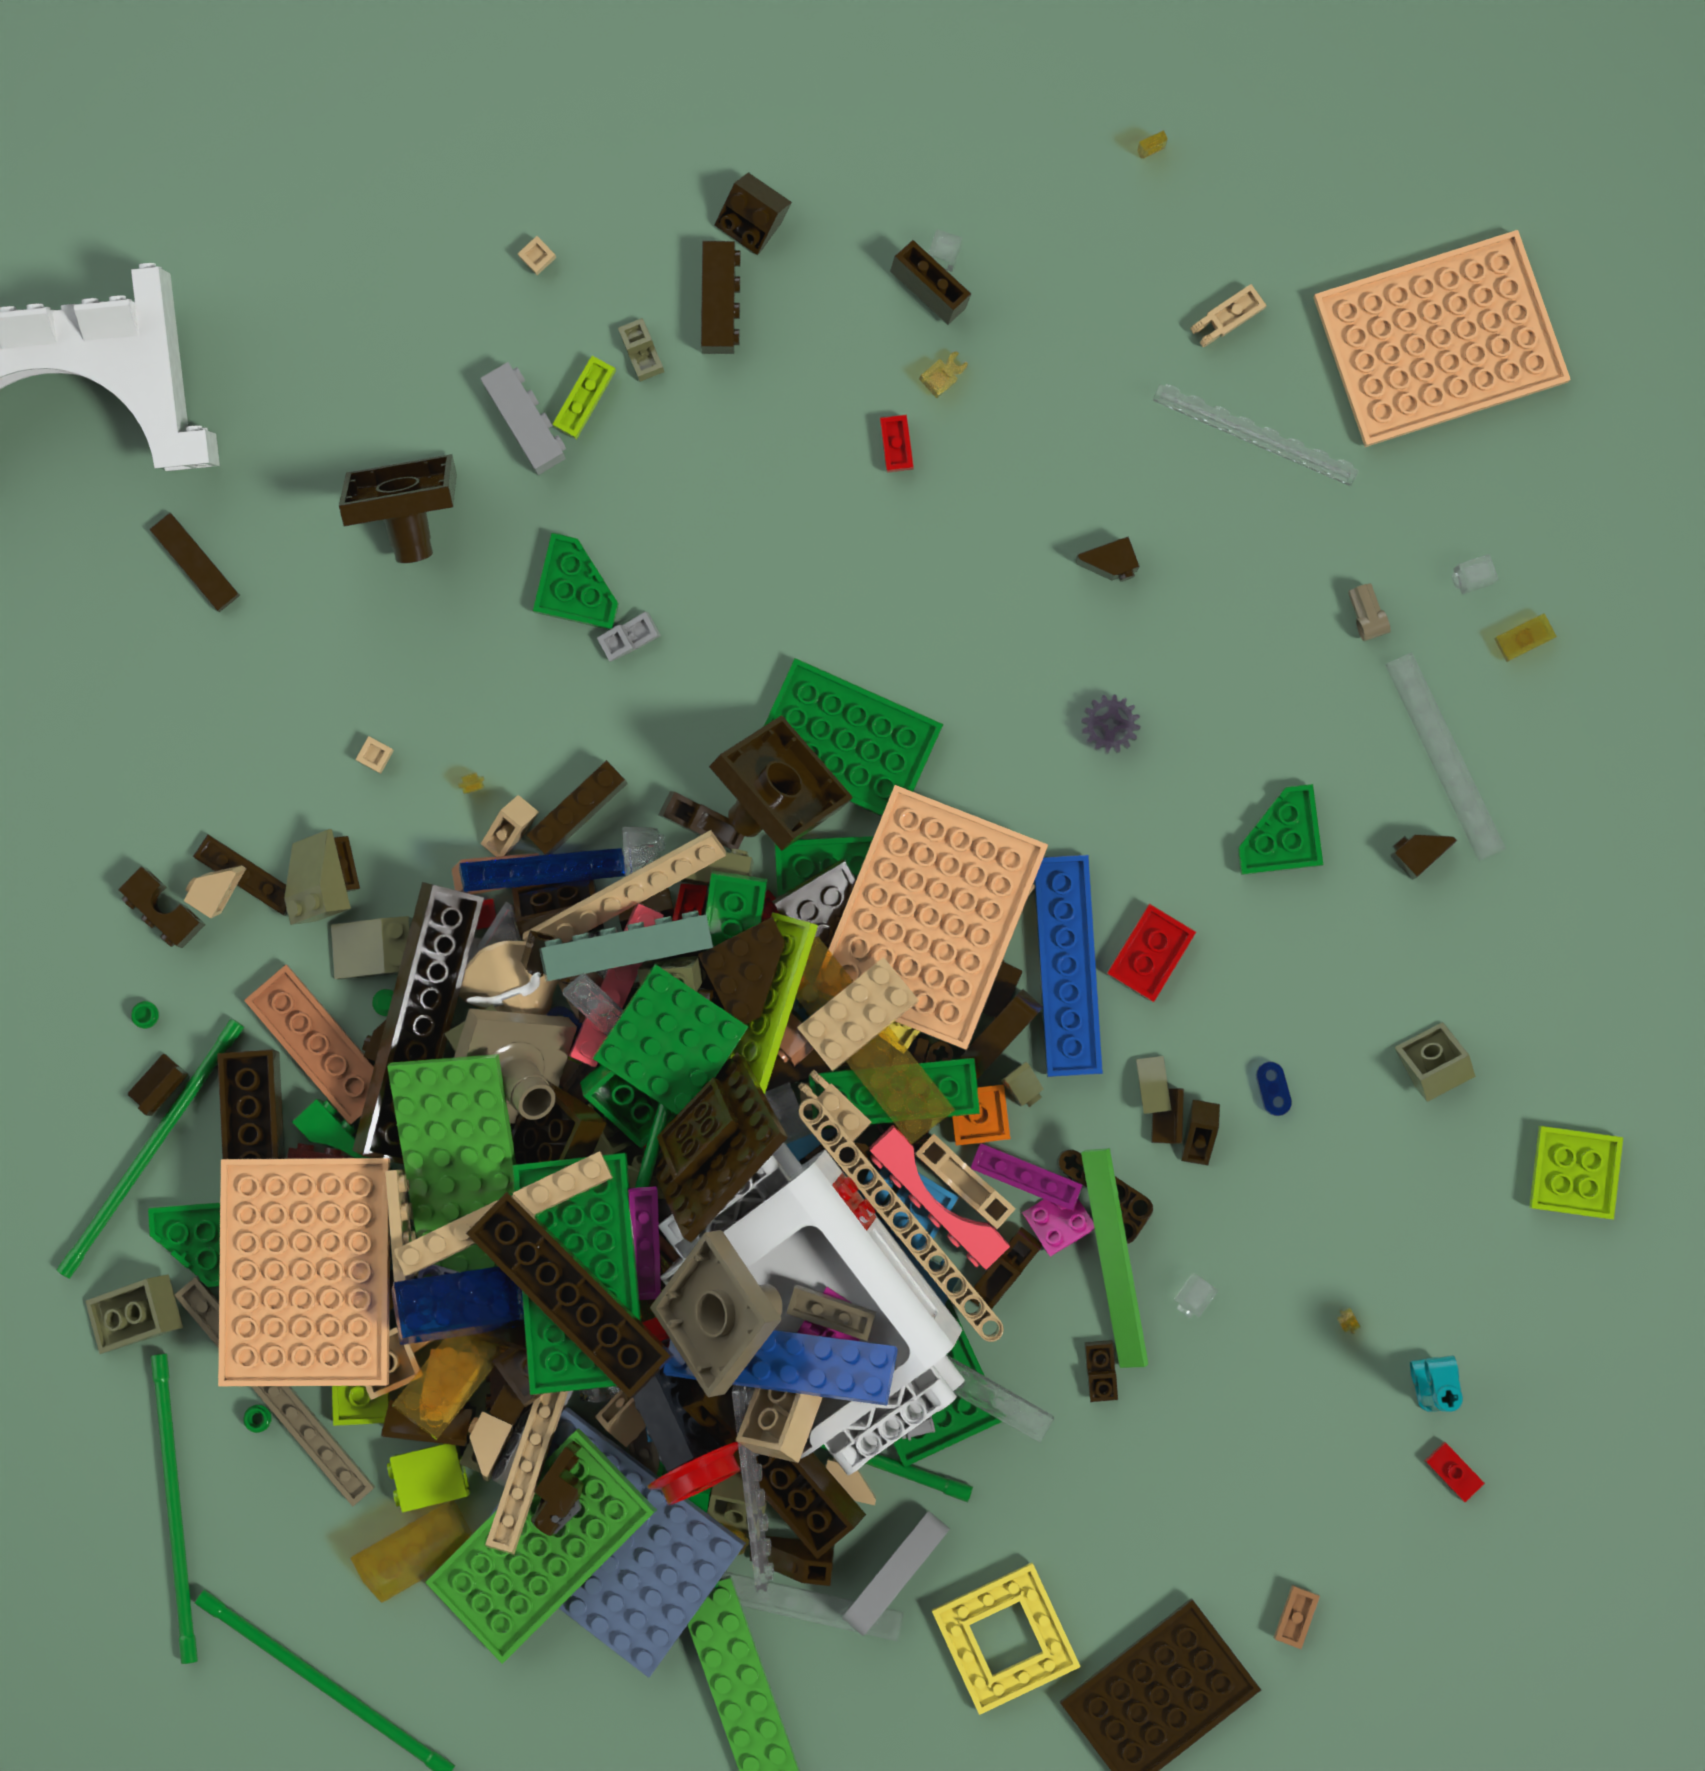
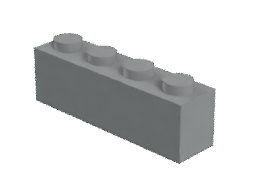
[480,362,566,475]

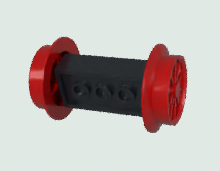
[633,1318,741,1505]

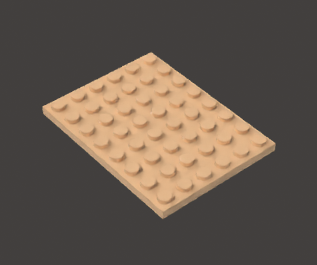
[1313,230,1571,447]
[813,785,1048,1050]
[218,1158,390,1386]

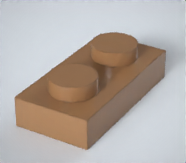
[1273,1585,1320,1649]

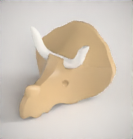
[459,941,559,1015]

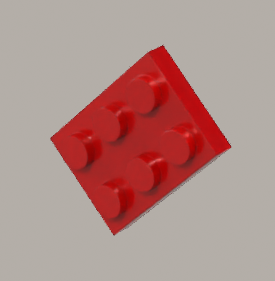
[1107,904,1196,1002]

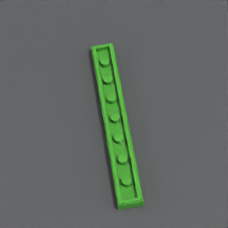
[1081,1148,1148,1368]

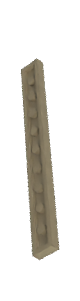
[174,1277,375,1507]

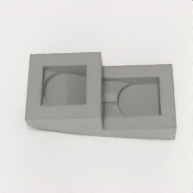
[597,612,661,662]

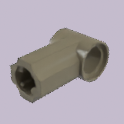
[1348,583,1391,641]

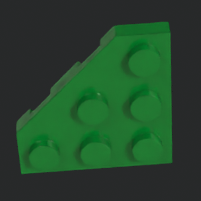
[533,533,619,630]
[1237,784,1324,875]
[148,1203,220,1287]

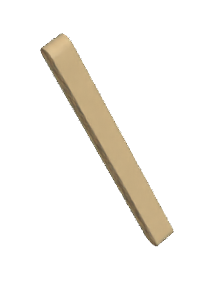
[798,1098,1004,1342]

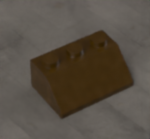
[512,869,604,941]
[381,1394,476,1446]

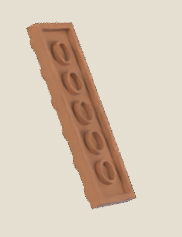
[244,965,374,1125]

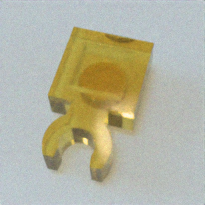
[919,351,968,398]

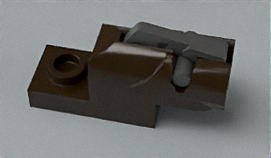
[531,1440,583,1536]

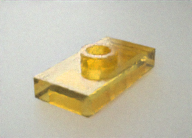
[1494,613,1557,662]

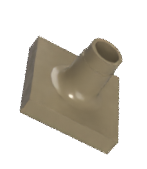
[454,1009,577,1124]
[650,1230,783,1397]

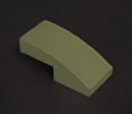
[618,318,664,382]
[1136,1056,1171,1114]

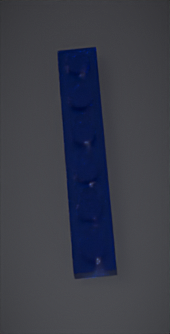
[459,848,627,892]

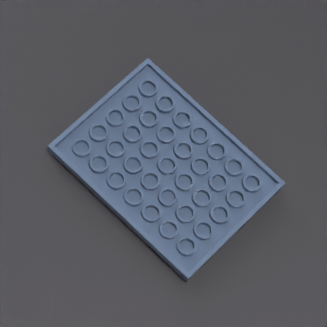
[489,1407,746,1678]

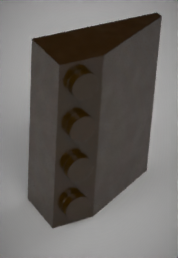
[511,1081,606,1165]

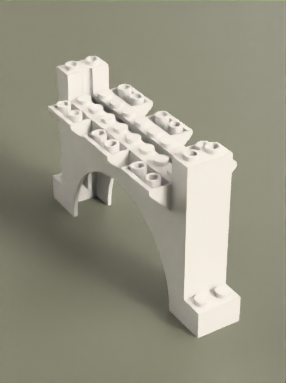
[0,263,220,471]

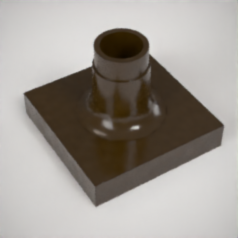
[339,454,457,563]
[709,715,853,851]

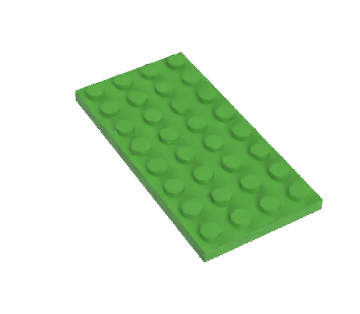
[387,1054,516,1279]
[425,1428,657,1664]

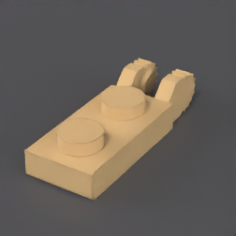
[1190,284,1267,347]
[798,1070,872,1142]

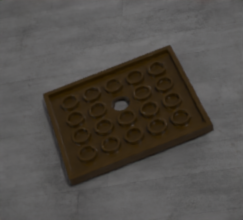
[654,1052,788,1243]

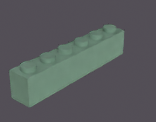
[539,911,713,982]

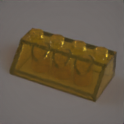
[350,1500,473,1603]

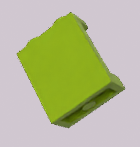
[387,1444,471,1513]

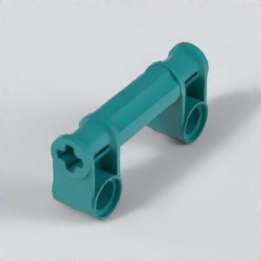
[1410,1355,1463,1412]

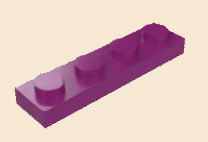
[970,1143,1083,1211]
[628,1187,661,1300]

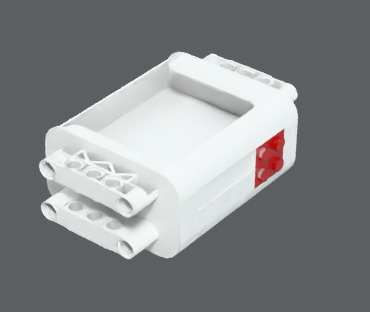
[658,1143,965,1475]

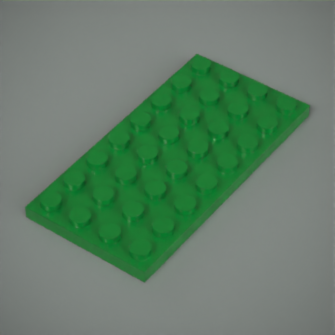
[513,1153,641,1395]

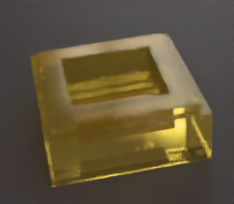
[1137,130,1168,159]

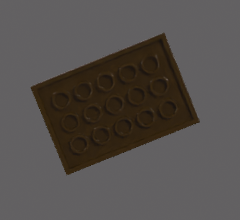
[1060,1598,1261,1771]

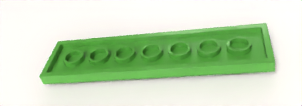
[688,1575,800,1771]

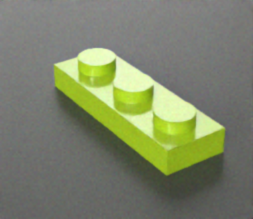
[552,356,616,440]

